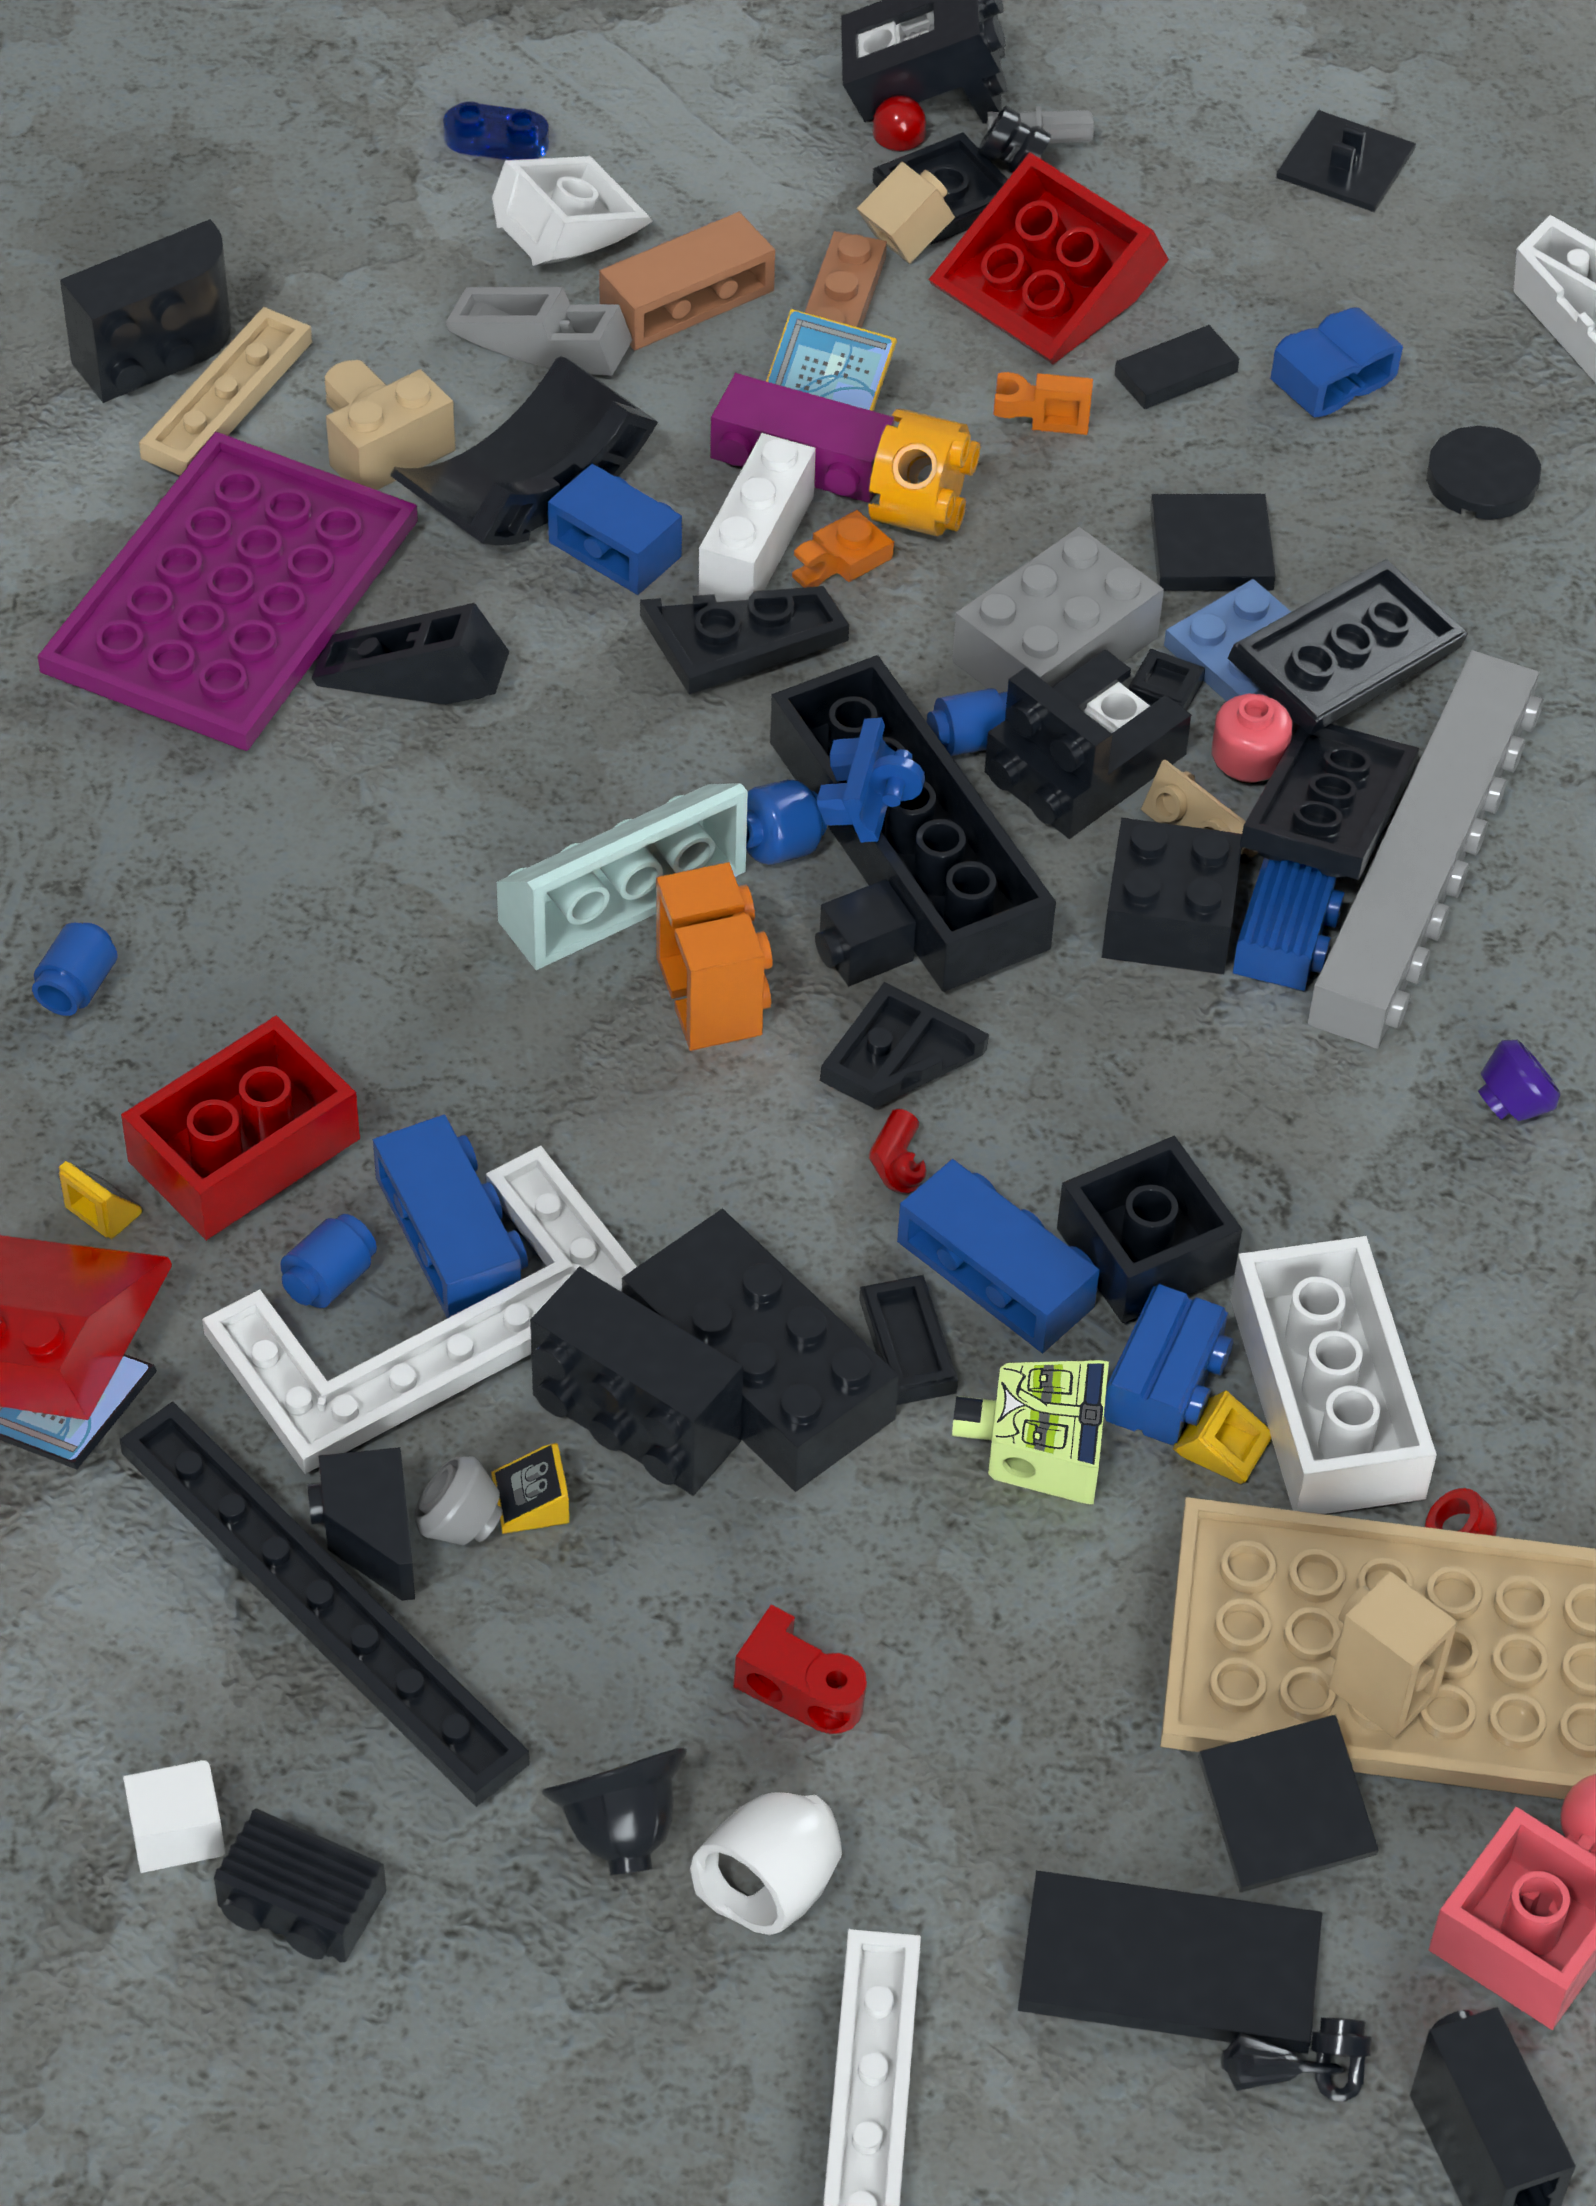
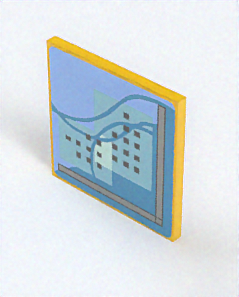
[766,309,897,411]

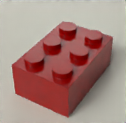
[121,1015,360,1241]

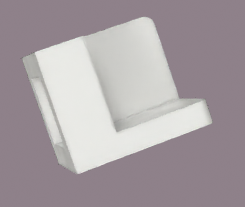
[123,1760,225,1873]

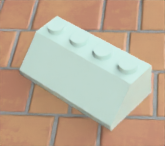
[497,783,748,970]

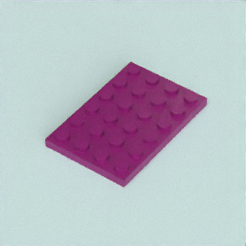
[37,431,418,751]

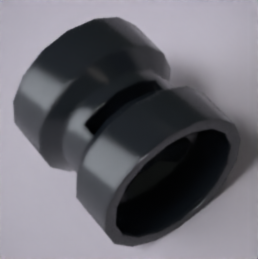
[977,105,1051,174]

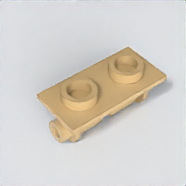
[1141,760,1258,857]

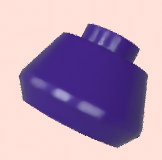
[1478,1039,1561,1122]

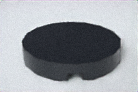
[1426,425,1541,520]

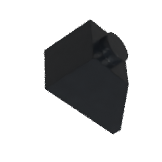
[307,1447,415,1601]

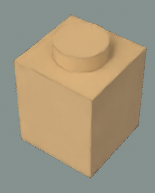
[857,162,955,264]

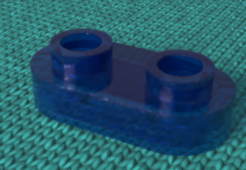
[443,101,549,160]

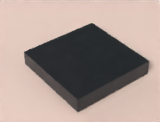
[873,132,1008,245]
[1150,494,1276,591]
[1198,1714,1379,1892]

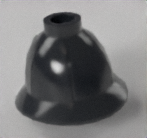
[542,1747,687,1875]

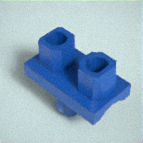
[817,718,925,842]

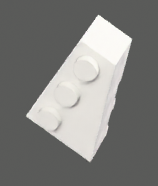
[1514,215,1596,383]

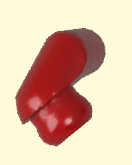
[869,1109,927,1194]

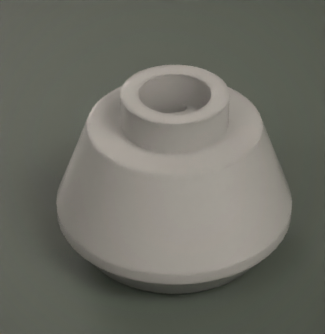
[414,1456,503,1546]

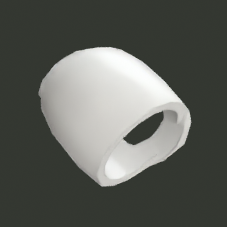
[690,1792,842,1935]

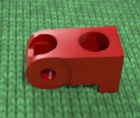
[733,1604,867,1734]

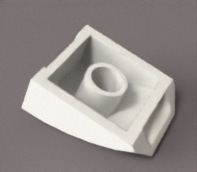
[492,156,653,266]

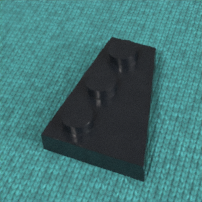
[640,586,849,694]

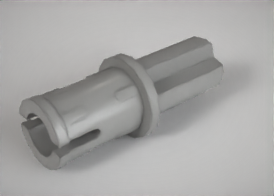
[988,106,1094,143]

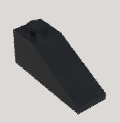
[311,602,510,705]

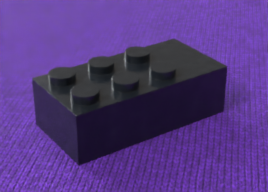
[622,1208,899,1492]

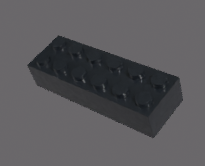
[770,655,1056,992]

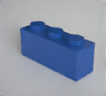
[373,1114,528,1318]
[897,1159,1100,1354]

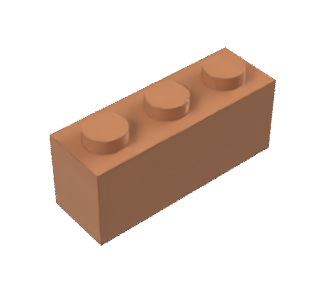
[599,211,775,350]

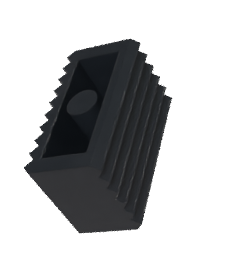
[214,1808,387,1963]

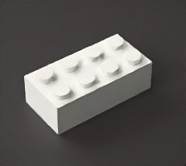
[1230,1236,1437,1514]

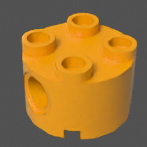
[868,409,980,536]

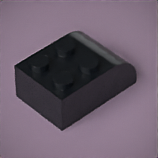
[60,219,231,403]

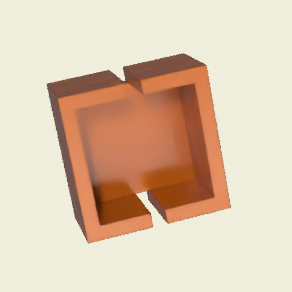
[656,862,773,1051]

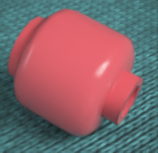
[1212,693,1292,783]

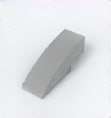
[445,287,633,375]

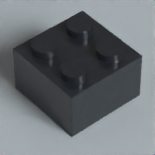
[1101,817,1242,975]
[1057,1135,1242,1324]

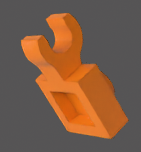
[993,372,1093,435]
[792,510,894,587]

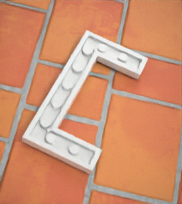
[202,1146,637,1474]

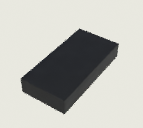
[1114,325,1240,410]
[859,1275,958,1405]

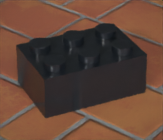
[530,1266,743,1496]

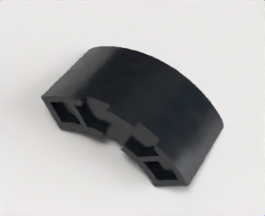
[390,357,658,546]

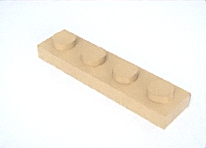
[139,307,312,476]

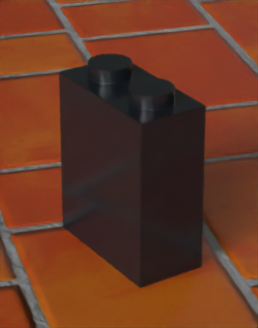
[1410,2007,1576,2206]

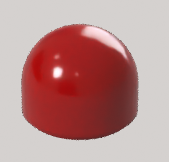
[873,96,926,151]
[1425,1488,1497,1536]

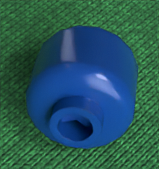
[746,780,827,865]

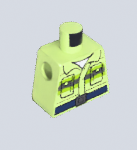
[952,1360,1109,1504]

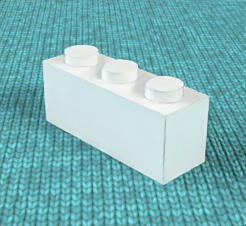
[699,433,816,602]

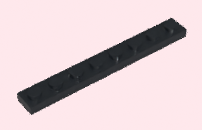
[120,1401,530,1807]

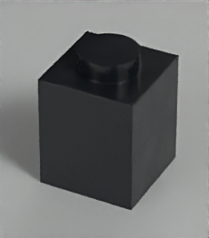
[815,879,916,987]

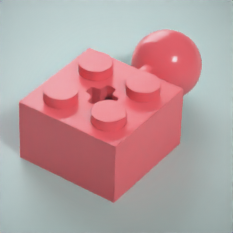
[1429,1774,1596,2030]

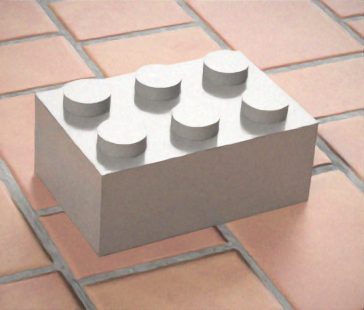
[952,527,1164,693]

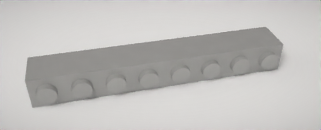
[1307,650,1543,1049]

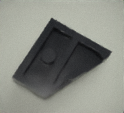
[819,982,989,1109]

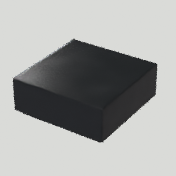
[1128,648,1205,711]

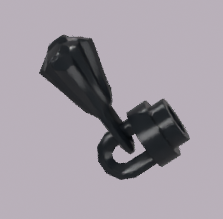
[1220,2017,1372,2102]

